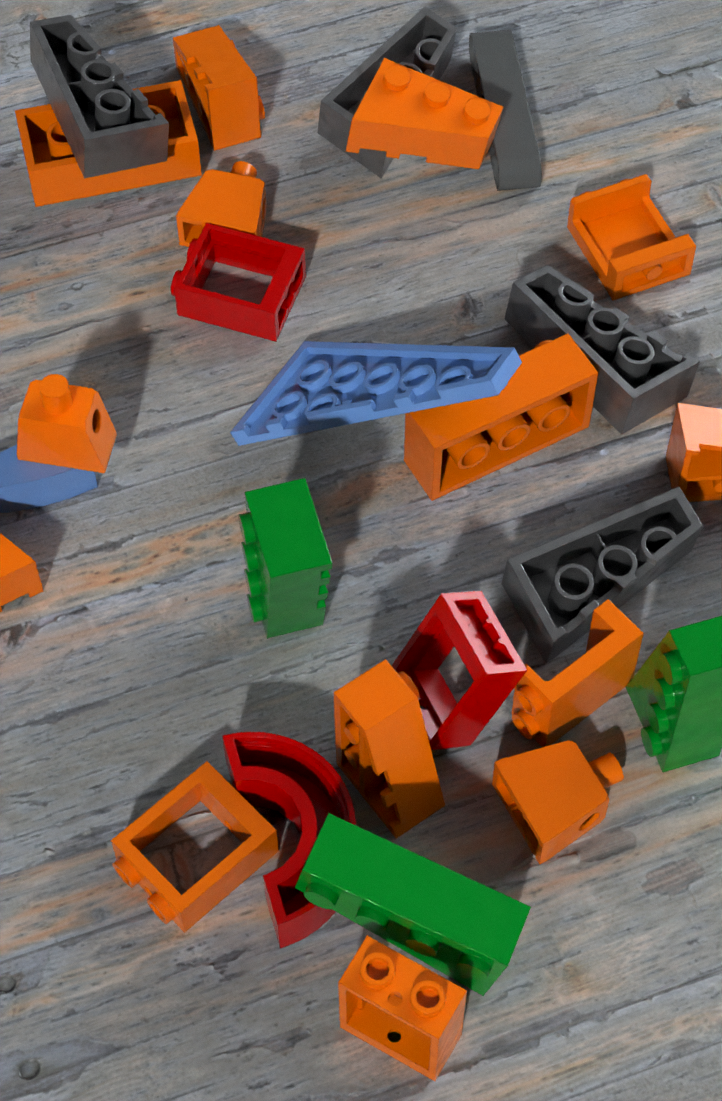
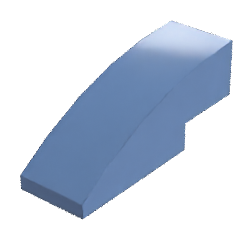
[0,445,98,513]

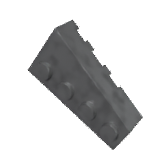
[317,6,457,179]
[30,14,169,178]
[504,265,700,434]
[501,486,703,664]

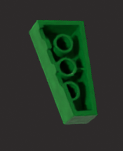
[238,478,333,639]
[626,616,722,772]
[295,813,531,996]

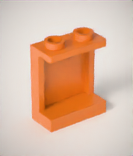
[567,174,696,301]
[512,599,644,747]

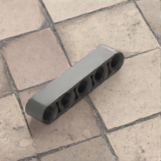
[469,30,542,191]

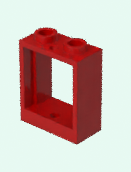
[171,223,306,342]
[392,591,527,750]

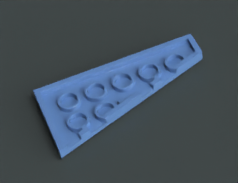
[230,341,522,446]

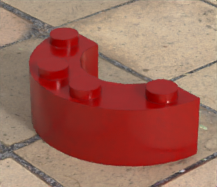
[222,732,356,948]

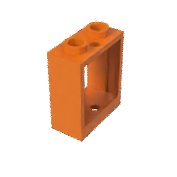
[111,761,279,933]
[338,935,467,1081]

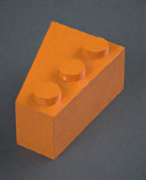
[345,58,503,169]
[666,403,722,502]

